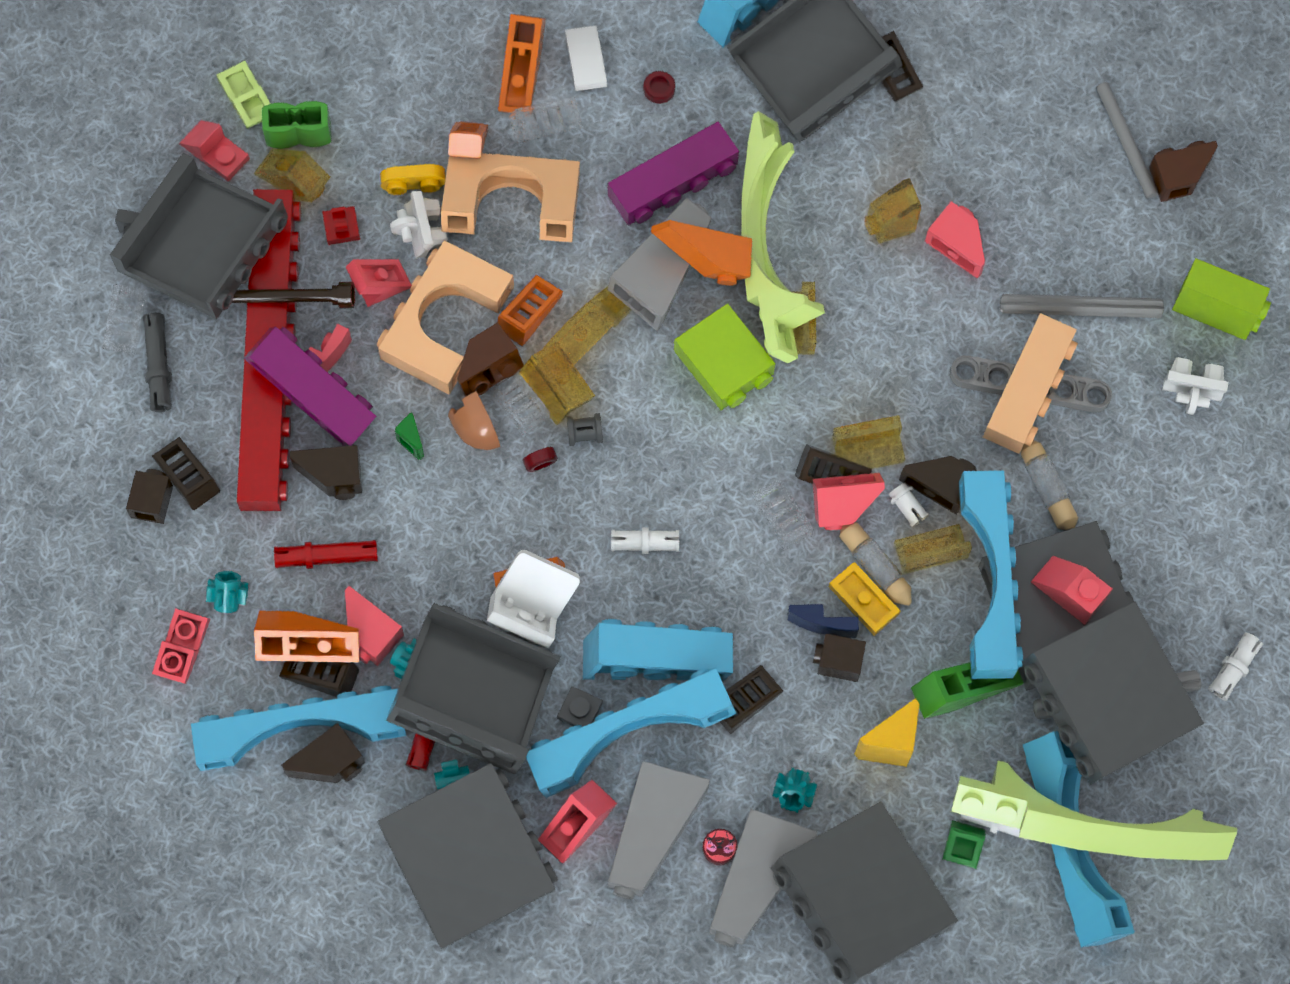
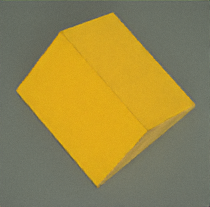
[854,699,919,767]

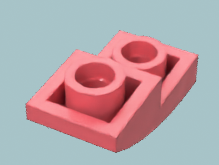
[309,324,352,372]
[152,608,210,684]

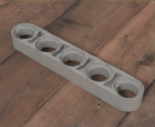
[950,355,1112,413]

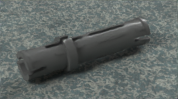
[143,312,172,412]

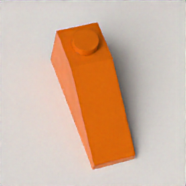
[498,14,546,115]
[651,220,752,286]
[254,611,360,662]

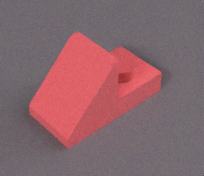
[180,120,250,182]
[346,259,411,307]

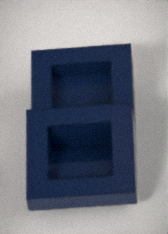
[787,604,859,638]

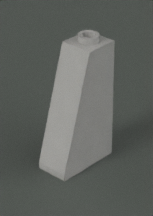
[607,198,712,331]
[608,761,710,899]
[709,809,817,947]

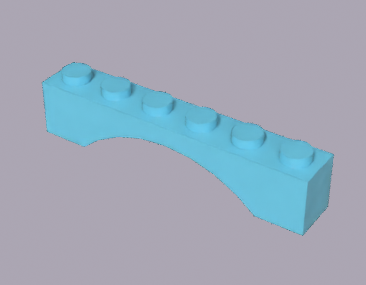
[959,471,1023,679]
[526,668,736,798]
[191,686,406,771]
[1023,731,1135,947]

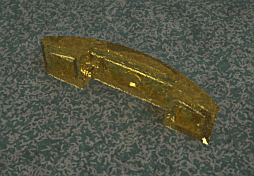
[523,286,632,396]

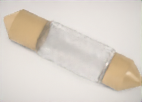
[1020,440,1079,531]
[839,522,912,606]

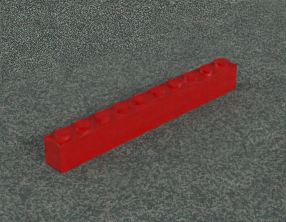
[237,189,301,511]

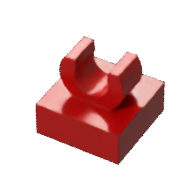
[322,206,360,245]

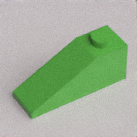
[911,663,1024,719]

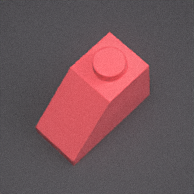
[925,201,985,279]
[813,473,885,530]
[1031,556,1113,625]
[345,586,404,666]
[538,780,617,864]

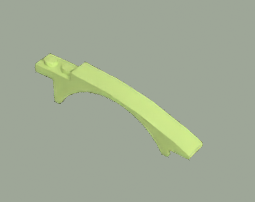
[741,111,825,363]
[951,761,1237,860]

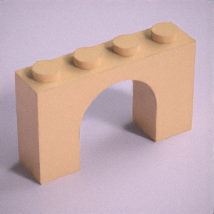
[441,153,580,242]
[377,240,514,395]

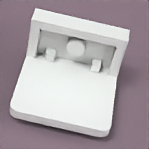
[487,550,580,649]

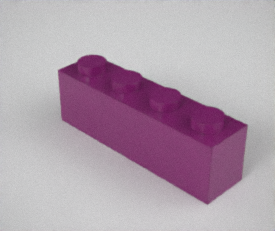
[608,121,739,226]
[244,326,377,446]

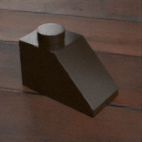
[290,445,362,500]
[899,456,977,515]
[281,723,365,783]

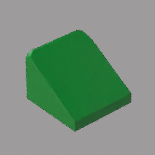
[395,412,424,460]
[942,820,986,869]

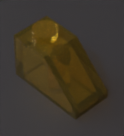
[254,148,331,202]
[865,178,922,244]

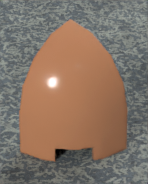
[448,391,500,450]

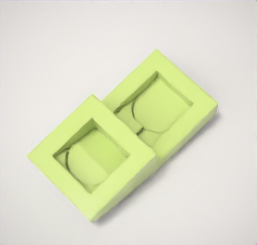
[217,61,271,129]

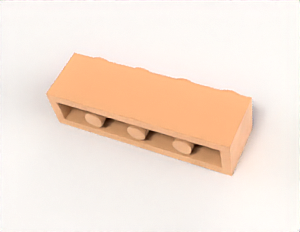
[982,313,1078,454]

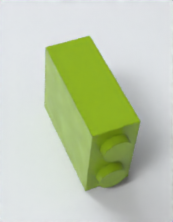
[1172,258,1271,340]
[674,303,776,410]

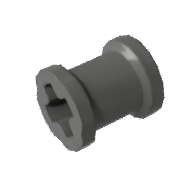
[567,413,603,446]

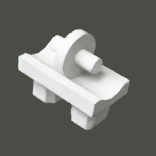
[390,191,447,259]
[1162,357,1228,415]

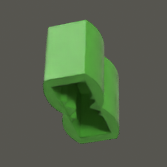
[262,101,331,149]

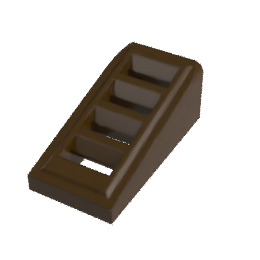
[881,31,923,102]
[152,437,220,510]
[795,444,872,484]
[279,661,359,697]
[719,665,783,734]

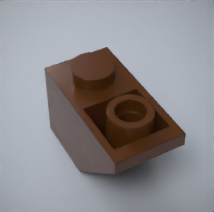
[1149,141,1218,202]
[457,322,524,397]

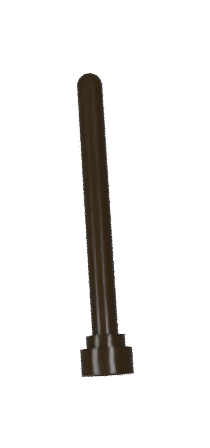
[232,282,355,309]

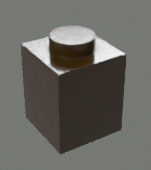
[126,469,173,524]
[813,634,866,682]

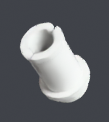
[889,483,929,528]

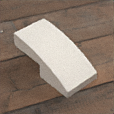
[565,25,607,91]

